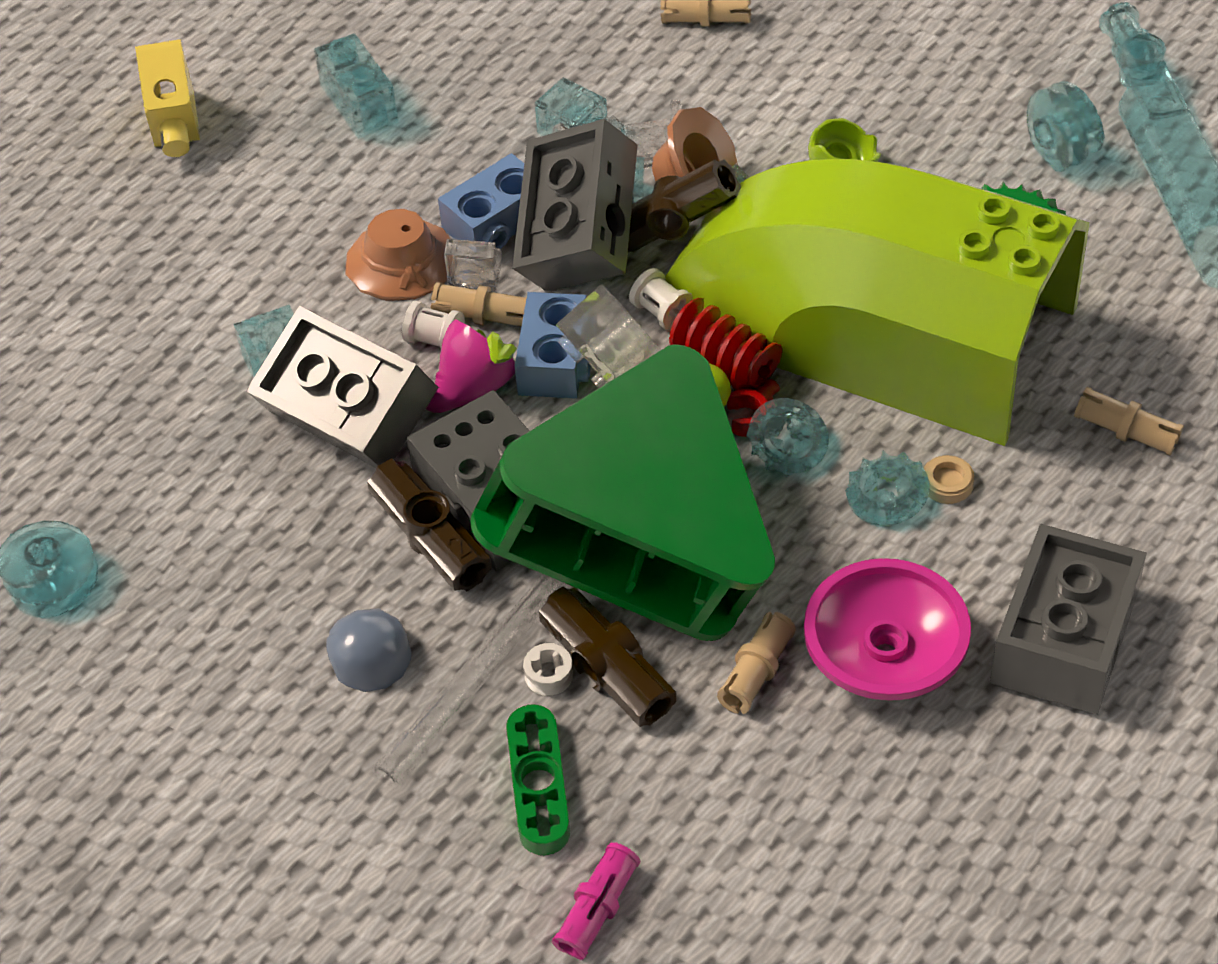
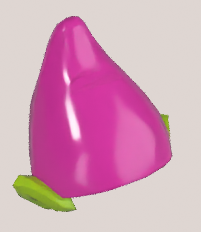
[426,319,517,413]

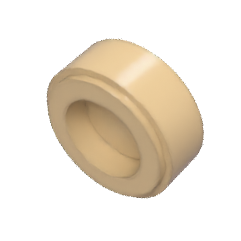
[921,455,974,504]

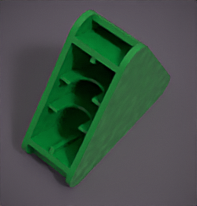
[471,345,775,641]

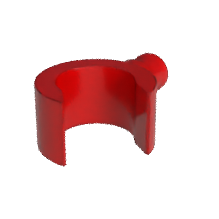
[727,379,780,437]

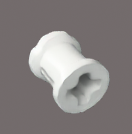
[629,268,693,330]
[402,300,465,347]

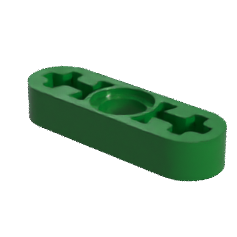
[506,704,570,856]

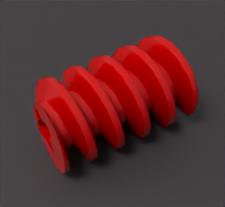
[669,298,783,391]

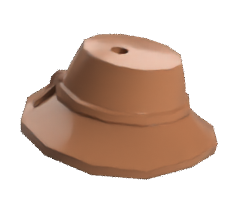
[652,107,739,182]
[345,209,456,301]

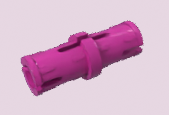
[552,842,641,961]

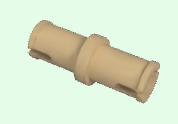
[660,0,751,27]
[431,282,527,327]
[1074,386,1184,456]
[717,612,796,714]

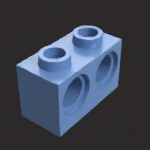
[438,153,524,258]
[515,292,596,399]

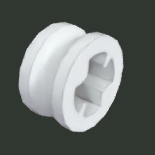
[523,643,573,696]

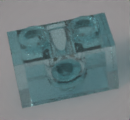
[314,33,399,138]

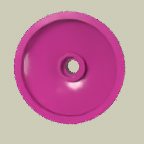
[804,558,971,700]

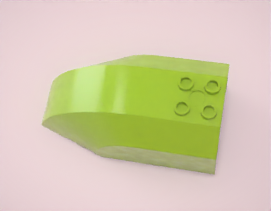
[665,159,1090,446]

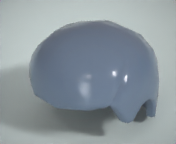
[326,608,411,692]

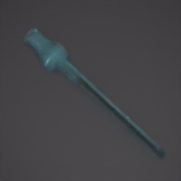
[1099,2,1218,289]

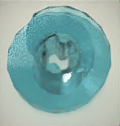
[1027,81,1105,172]
[0,520,98,618]

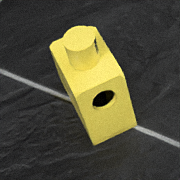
[135,39,200,157]

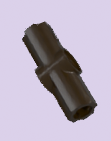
[628,159,741,252]
[367,458,492,592]
[539,586,677,727]

